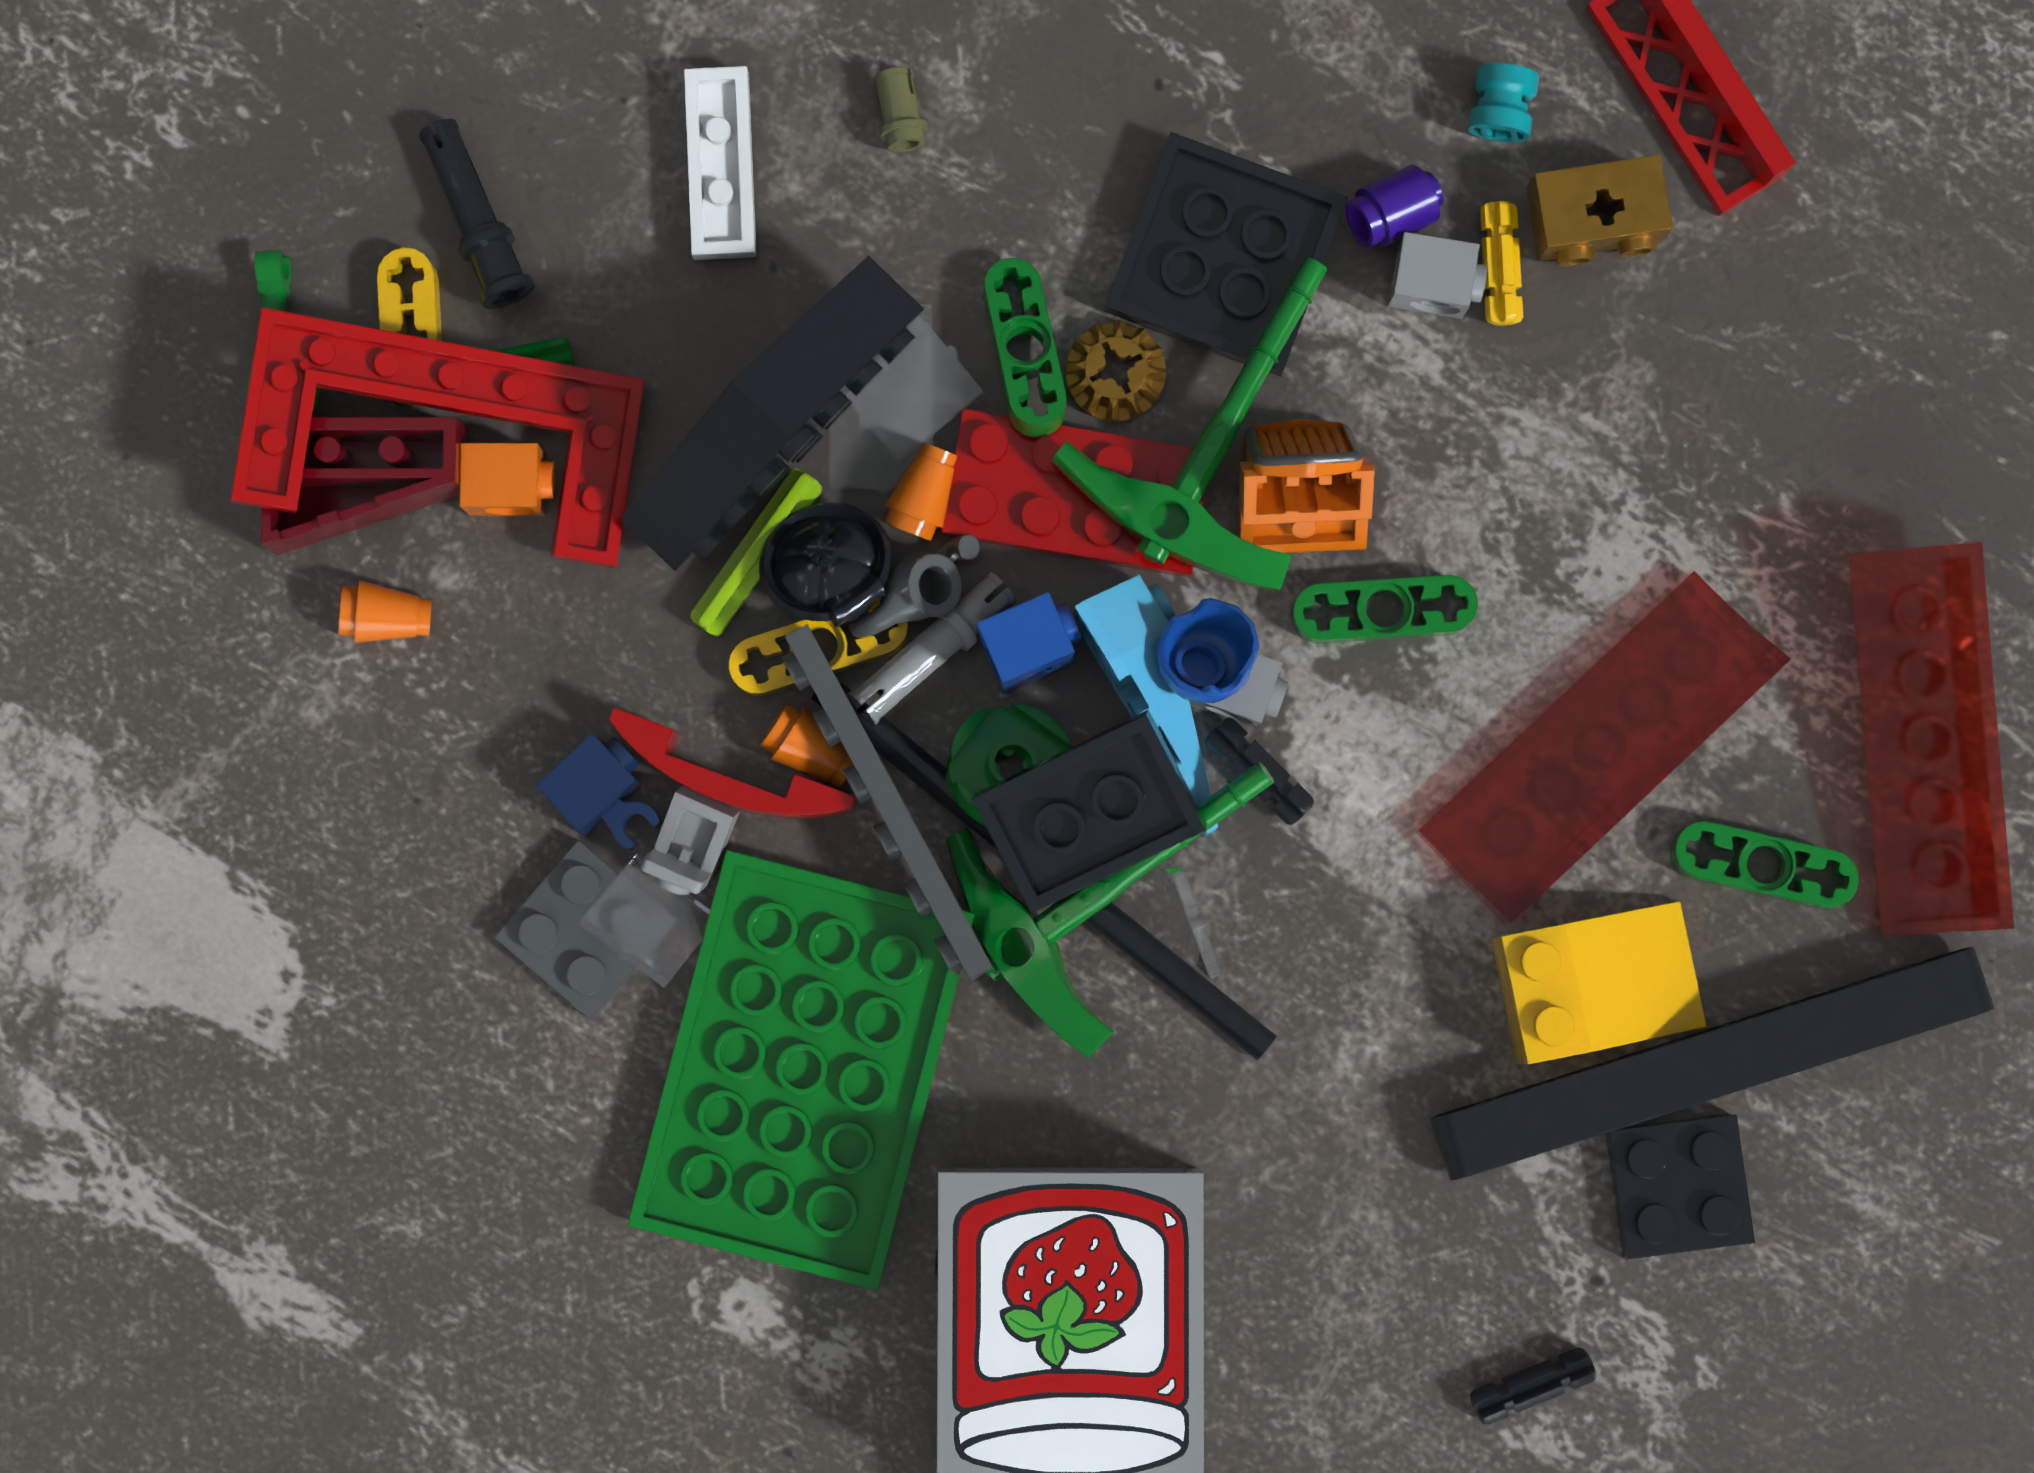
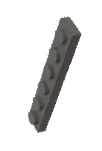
[782,624,993,981]

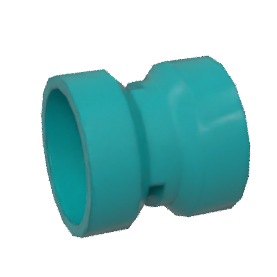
[1468,63,1540,143]

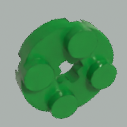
[945,703,1071,825]

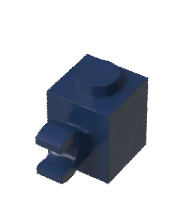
[535,733,662,851]

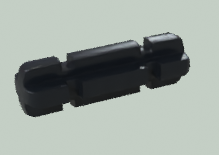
[1205,717,1314,825]
[1470,1348,1596,1425]

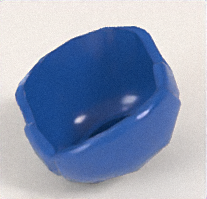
[1156,598,1259,703]

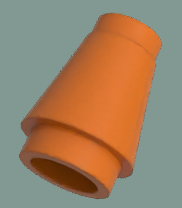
[884,442,958,541]
[338,580,432,643]
[760,703,853,788]

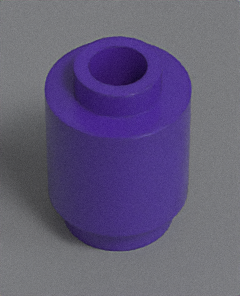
[1345,164,1444,248]

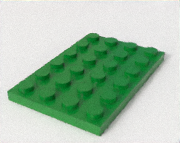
[627,850,975,1291]

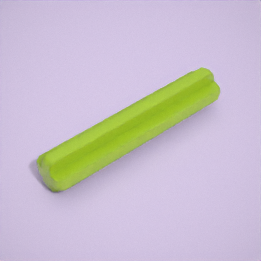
[690,468,822,636]

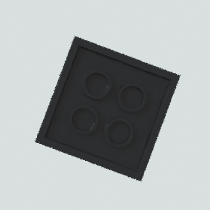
[1104,132,1348,377]

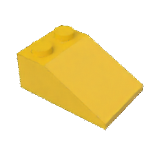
[1491,901,1707,1065]

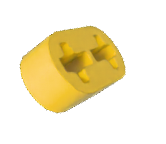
[377,247,442,341]

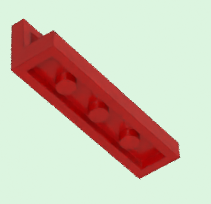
[1585,0,1796,217]

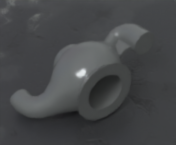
[849,535,980,638]

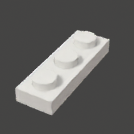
[684,66,757,260]

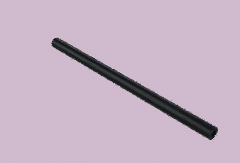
[811,679,1277,1061]

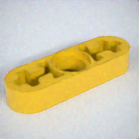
[729,597,909,696]

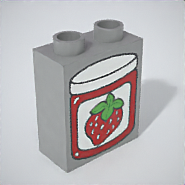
[937,1167,1204,1473]

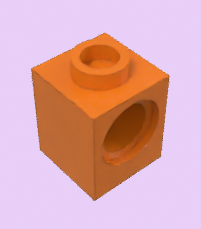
[460,443,557,516]

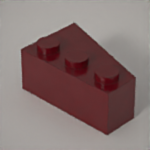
[261,417,468,555]

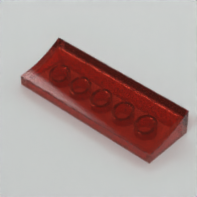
[1849,539,2014,937]
[1416,571,1791,925]

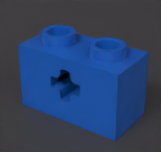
[977,592,1081,695]

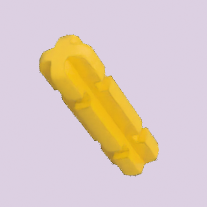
[1480,201,1523,326]

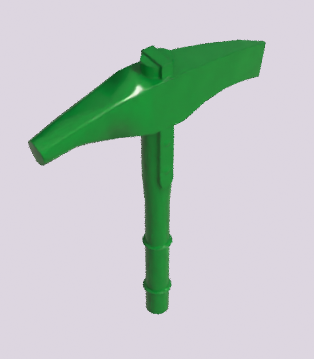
[1051,257,1328,591]
[946,762,1274,1058]

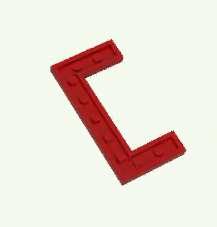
[229,308,645,568]

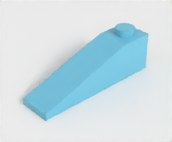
[1073,575,1218,837]

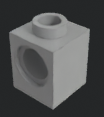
[1388,232,1487,319]
[1189,654,1289,729]

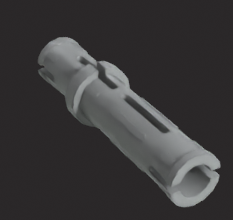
[847,572,1016,726]

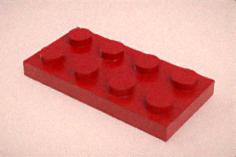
[941,409,1206,578]

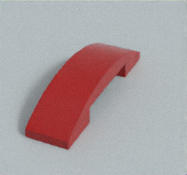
[609,708,858,819]

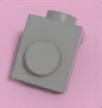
[640,787,740,895]

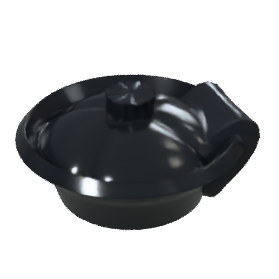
[759,502,892,628]

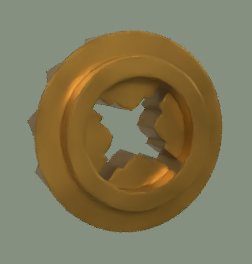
[1065,319,1166,421]

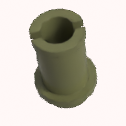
[874,67,929,153]

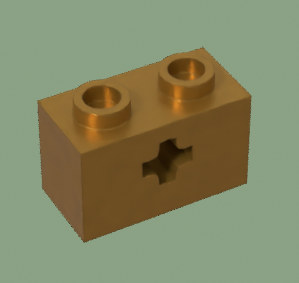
[1526,154,1673,267]

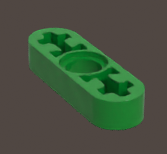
[983,258,1067,438]
[1291,575,1478,644]
[1670,821,1859,909]

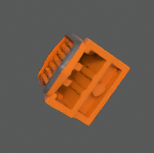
[1238,419,1375,553]

